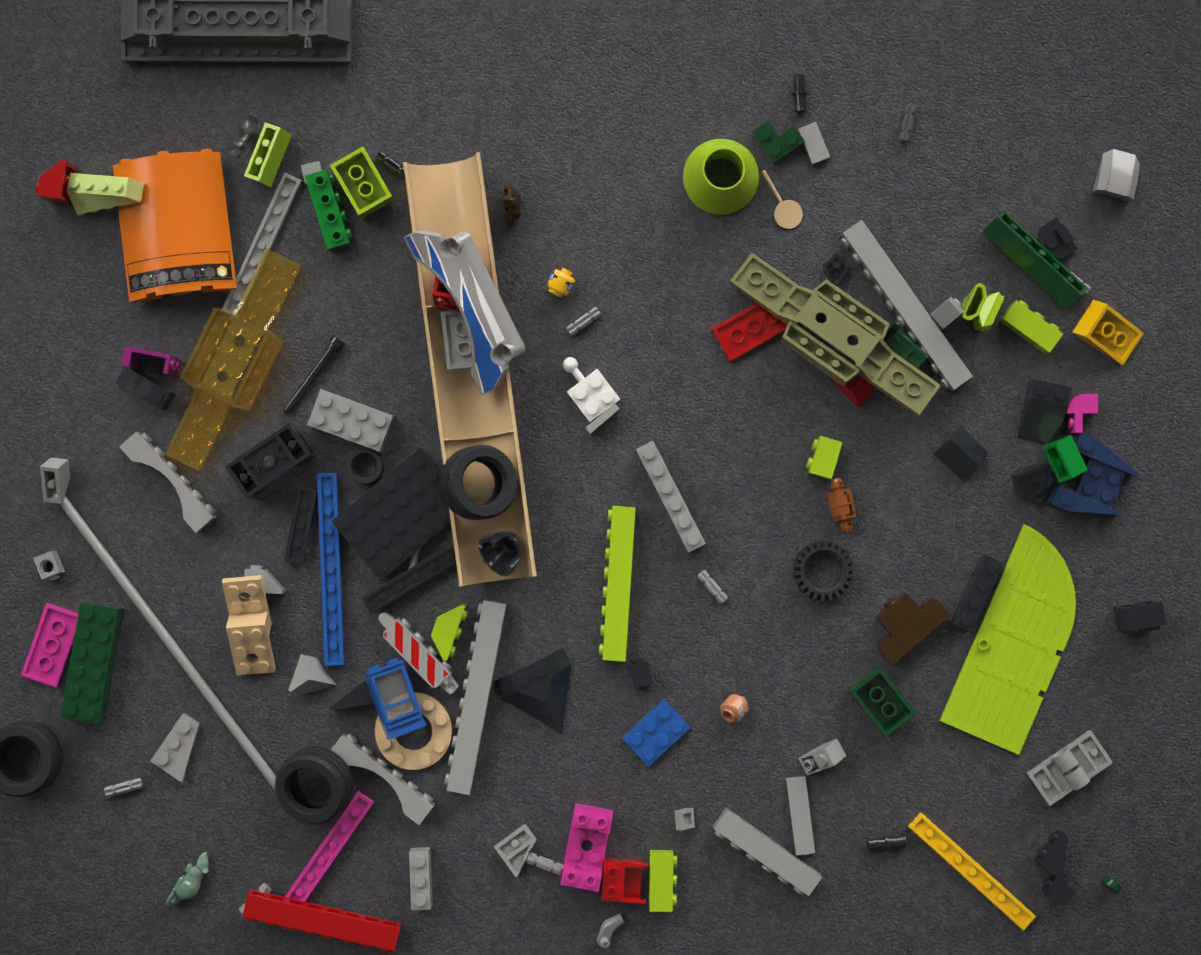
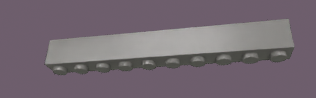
[841,220,973,391]
[444,599,507,795]

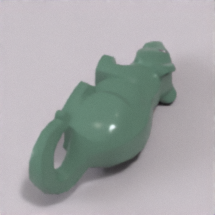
[165,852,210,907]

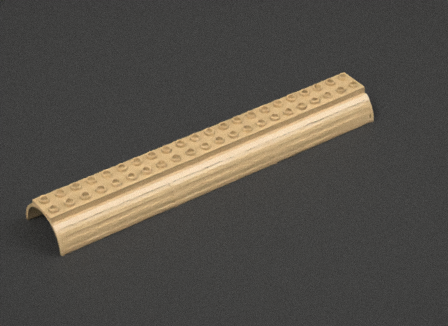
[403,152,537,587]

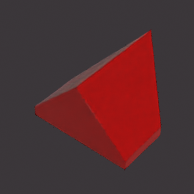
[831,375,873,408]

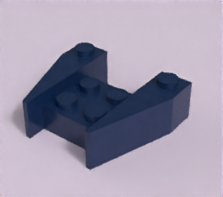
[1047,433,1139,515]

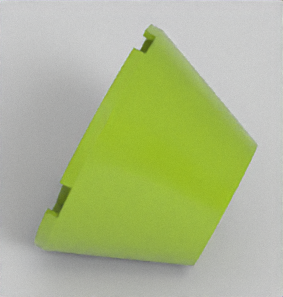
[683,139,759,215]

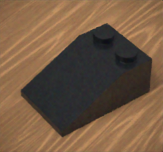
[1017,379,1072,443]

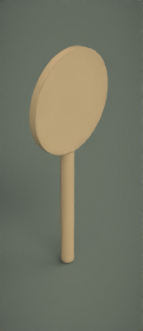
[762,170,803,229]

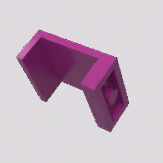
[121,346,181,377]

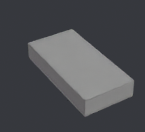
[798,122,830,165]
[586,404,620,434]

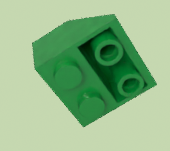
[1043,435,1088,483]

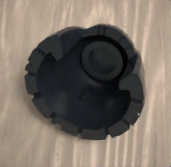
[478,531,524,576]

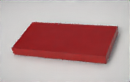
[711,303,797,362]

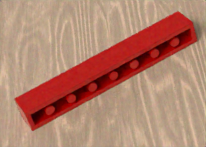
[242,889,401,952]

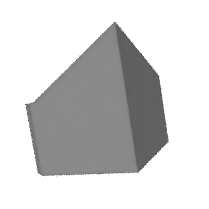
[288,654,336,694]

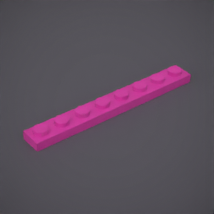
[279,790,374,930]

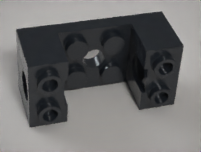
[225,423,315,499]

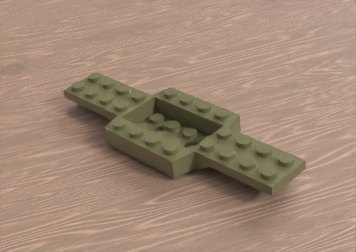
[729,253,941,417]

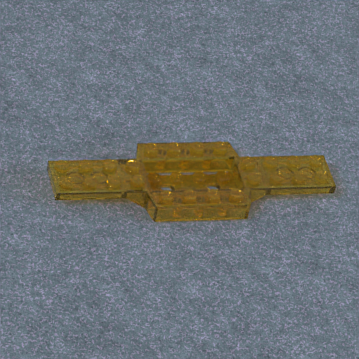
[165,249,302,471]

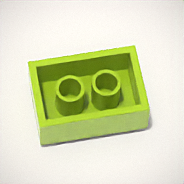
[330,147,394,219]

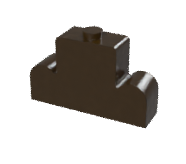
[876,593,951,665]

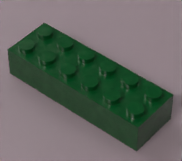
[60,602,124,724]

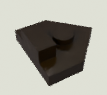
[504,184,521,225]

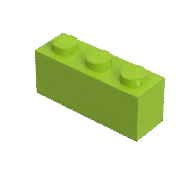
[244,122,292,188]
[999,300,1063,354]
[649,850,677,912]

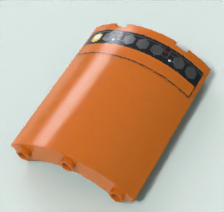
[113,149,237,302]

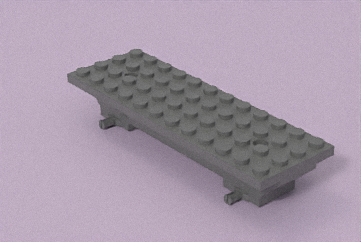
[121,0,352,63]

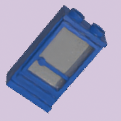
[364,658,426,739]

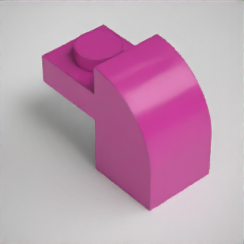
[1066,394,1098,433]

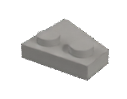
[494,823,537,877]

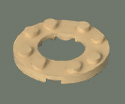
[375,692,452,770]

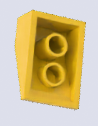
[1073,300,1144,365]

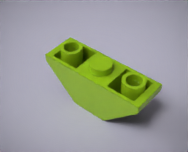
[431,604,468,661]

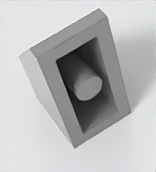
[40,458,70,504]
[244,565,285,594]

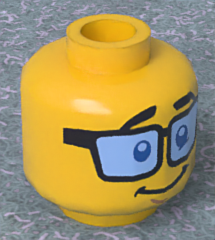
[547,268,575,298]

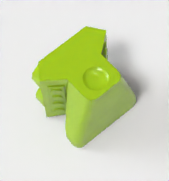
[961,283,1004,332]

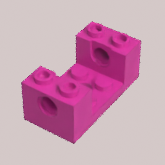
[560,803,613,892]

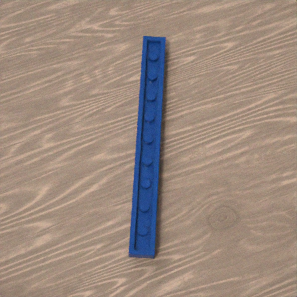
[317,473,345,666]

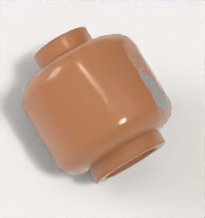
[720,694,749,723]

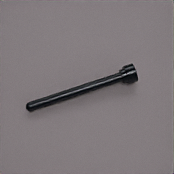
[283,335,345,414]

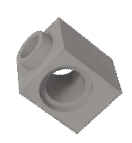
[33,551,65,582]

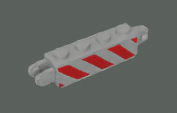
[379,612,459,694]

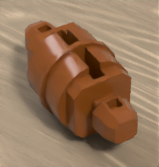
[827,478,856,532]

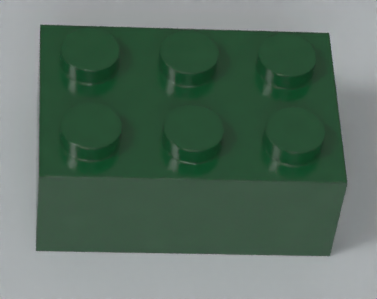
[847,666,916,737]

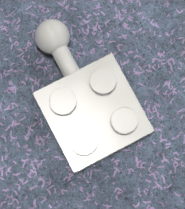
[563,357,620,422]

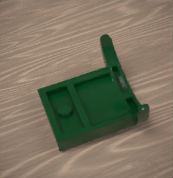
[883,322,929,369]

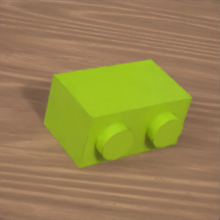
[806,436,843,480]

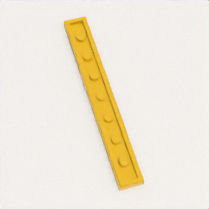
[908,812,1036,931]

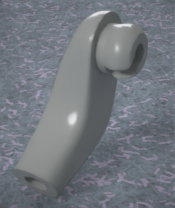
[597,914,624,948]

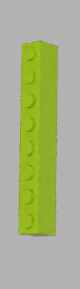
[599,506,636,662]

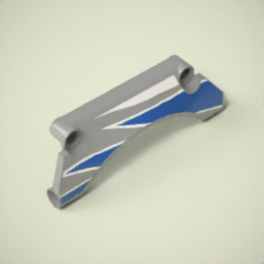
[403,230,525,395]

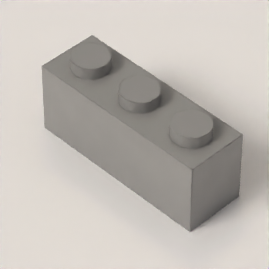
[409,847,433,910]

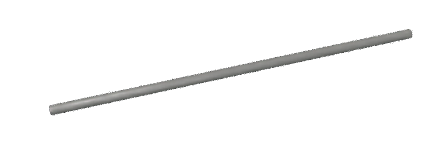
[59,496,276,792]

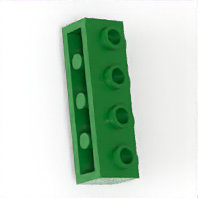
[305,169,353,251]

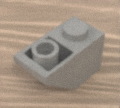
[929,297,964,330]
[798,739,846,775]

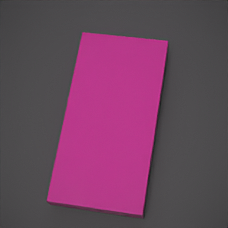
[21,603,78,688]

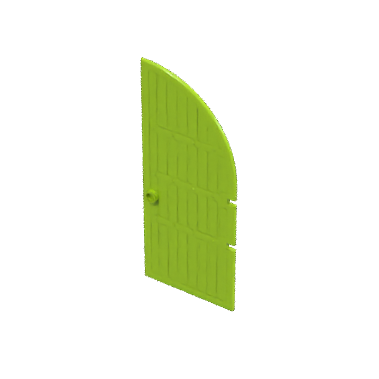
[939,524,1076,755]

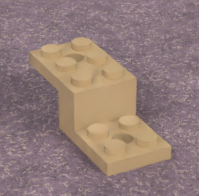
[222,575,276,676]

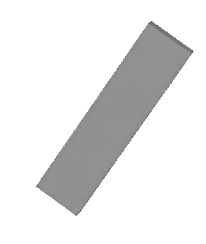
[786,776,815,856]

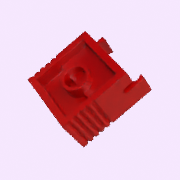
[602,858,648,904]

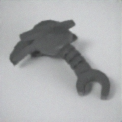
[229,113,264,158]

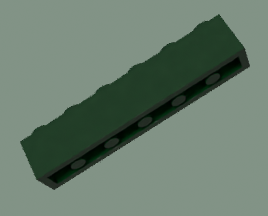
[983,209,1087,310]

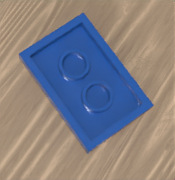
[622,699,691,767]

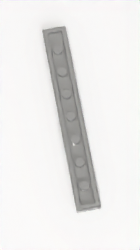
[221,172,302,319]

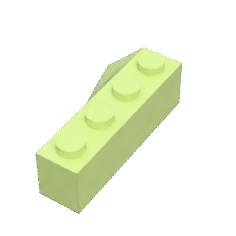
[67,173,144,216]

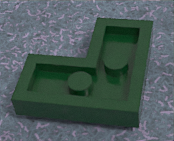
[752,121,805,164]

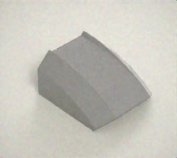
[1092,149,1140,202]

